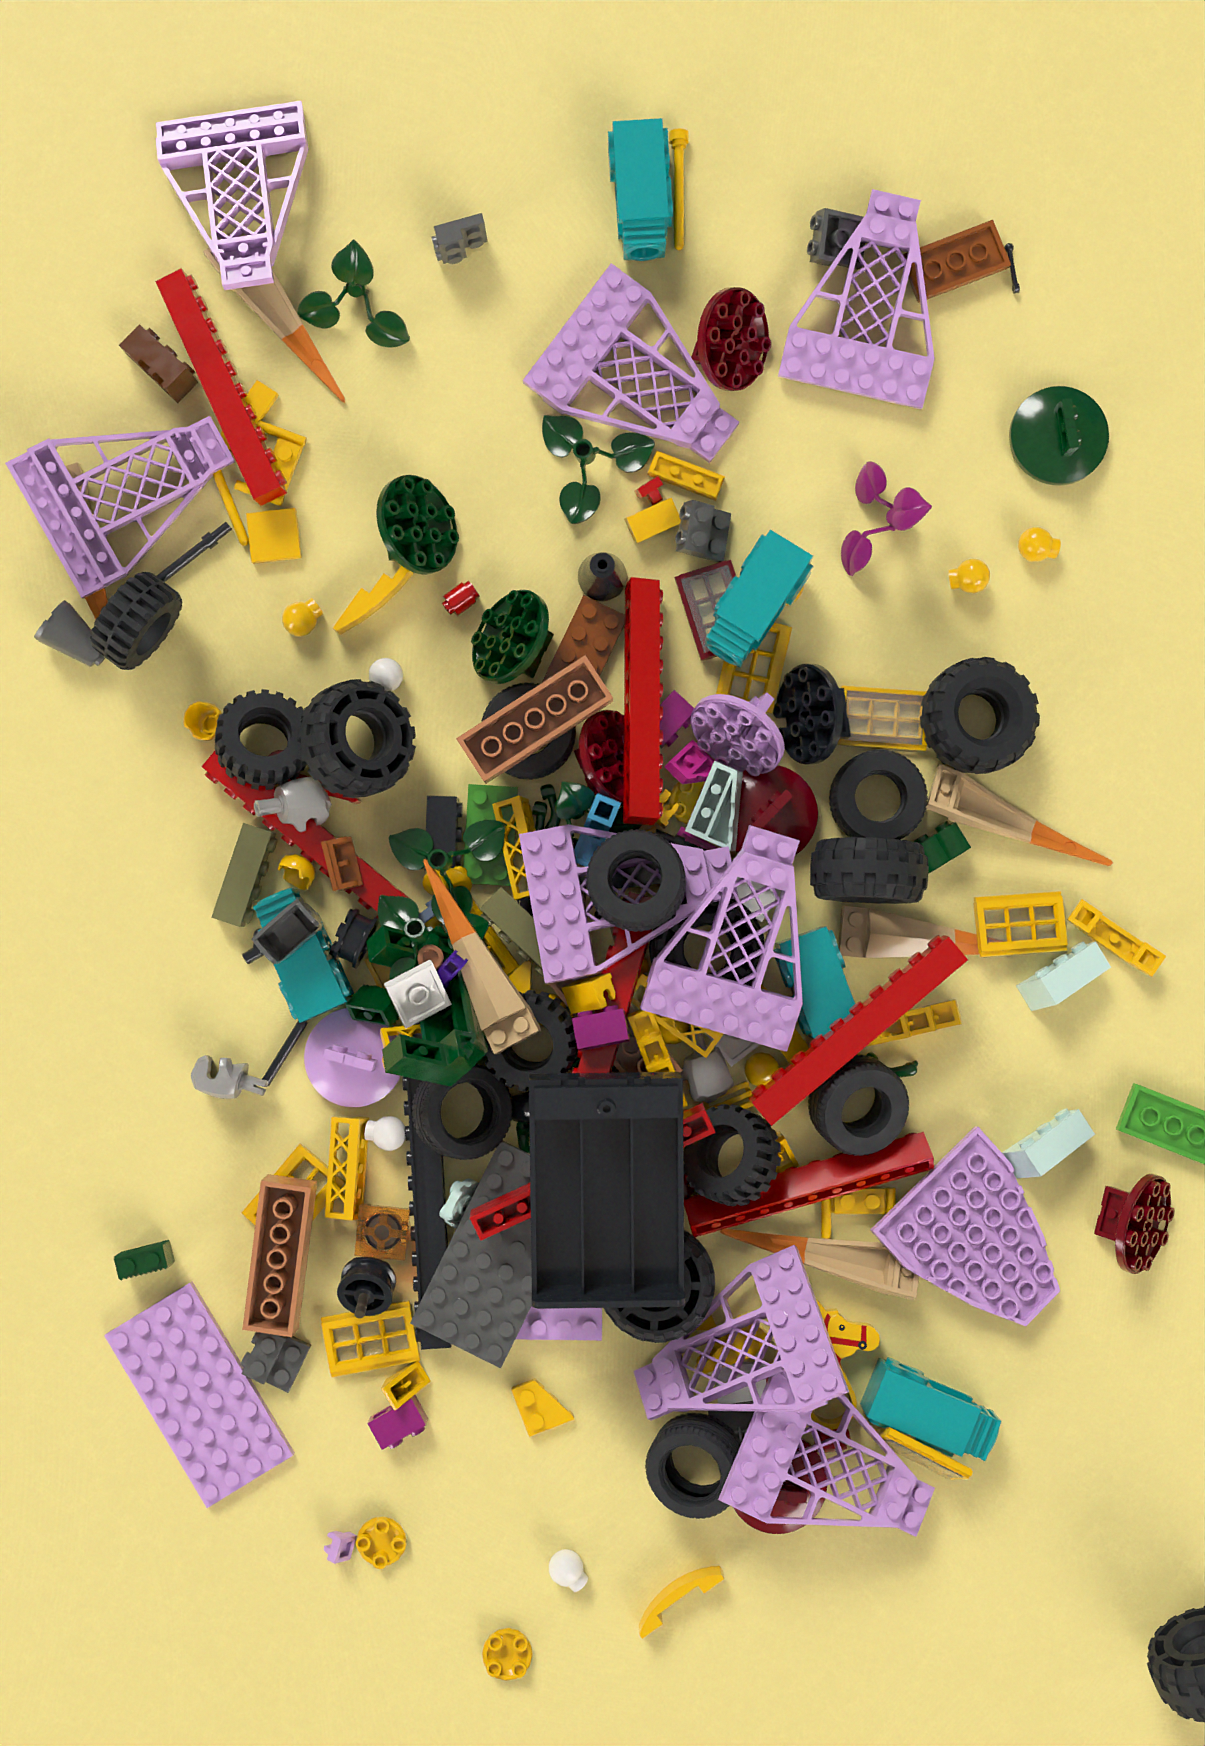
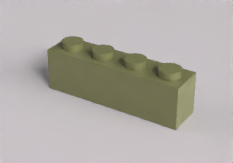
[211,823,277,927]
[479,887,544,978]

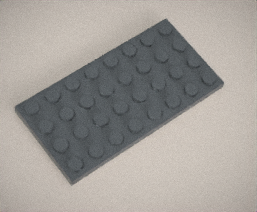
[410,1141,532,1368]

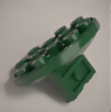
[1009,386,1109,485]
[376,475,459,575]
[471,590,554,684]

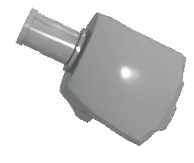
[254,777,332,832]
[681,1027,734,1103]
[191,1055,268,1099]

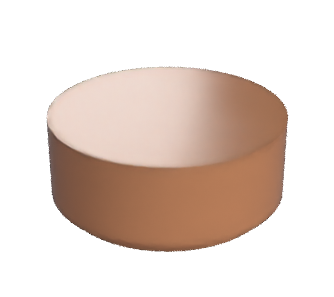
[417,945,443,970]

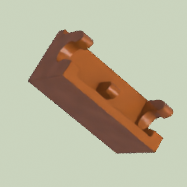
[321,836,363,892]

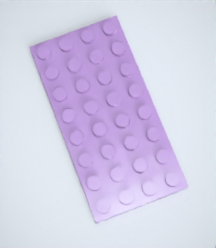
[104,1281,295,1508]

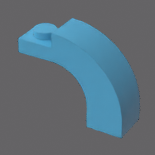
[574,793,621,867]

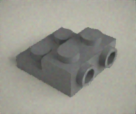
[807,208,865,270]
[431,213,488,264]
[675,500,731,563]
[240,1332,311,1393]

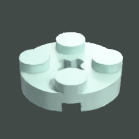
[440,1178,479,1229]

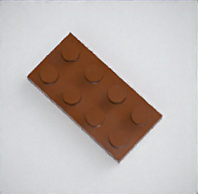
[903,220,1011,303]
[542,595,625,683]

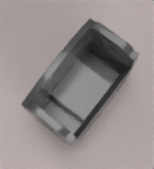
[252,898,323,965]

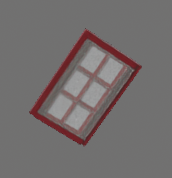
[674,560,736,661]

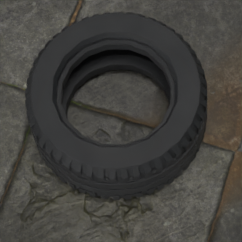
[412,1064,513,1160]
[645,1413,741,1519]

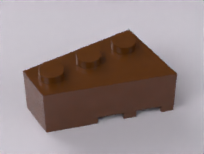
[119,324,198,403]

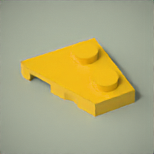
[511,1378,574,1437]

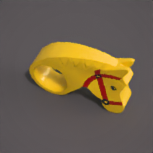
[811,1299,880,1429]

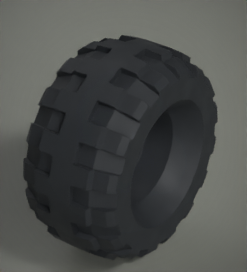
[920,657,1040,774]
[297,679,416,798]
[810,837,929,904]
[649,898,764,985]
[604,1230,715,1343]
[1147,1606,1205,1722]

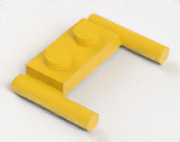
[234,420,307,506]
[821,1187,896,1239]

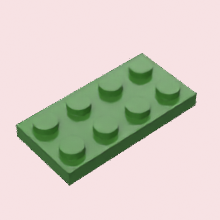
[463,784,518,886]
[1116,1083,1205,1164]

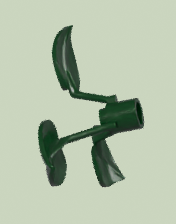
[297,239,410,348]
[542,415,655,524]
[555,781,642,849]
[389,820,505,924]
[378,895,489,980]

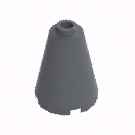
[34,600,105,667]

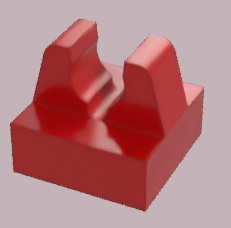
[634,476,663,506]

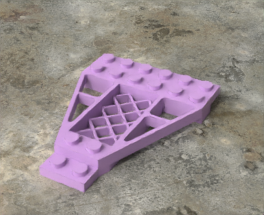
[156,101,309,290]
[778,189,935,409]
[523,263,739,463]
[5,416,235,599]
[519,825,738,984]
[640,825,803,1052]
[634,1245,849,1421]
[718,1371,935,1537]

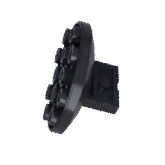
[773,664,851,765]

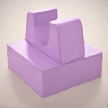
[324,1531,357,1564]

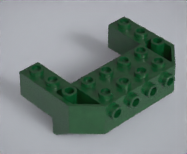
[366,925,488,1086]

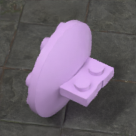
[691,693,785,776]
[304,1008,401,1107]

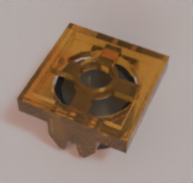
[354,1204,411,1260]

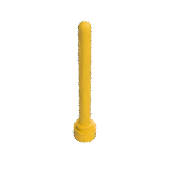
[669,128,689,250]
[213,470,249,546]

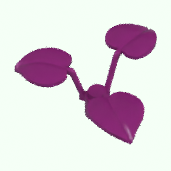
[841,461,932,576]

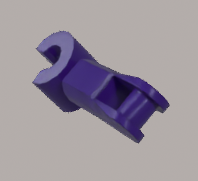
[436,950,468,991]

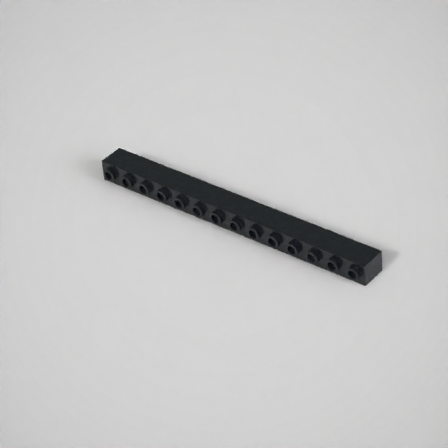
[402,1022,452,1350]

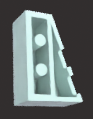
[685,761,743,851]
[1016,941,1111,1011]
[1002,1108,1095,1179]

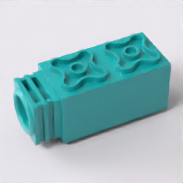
[608,118,673,261]
[705,529,814,668]
[253,888,354,1023]
[773,926,855,1039]
[860,1357,1001,1461]

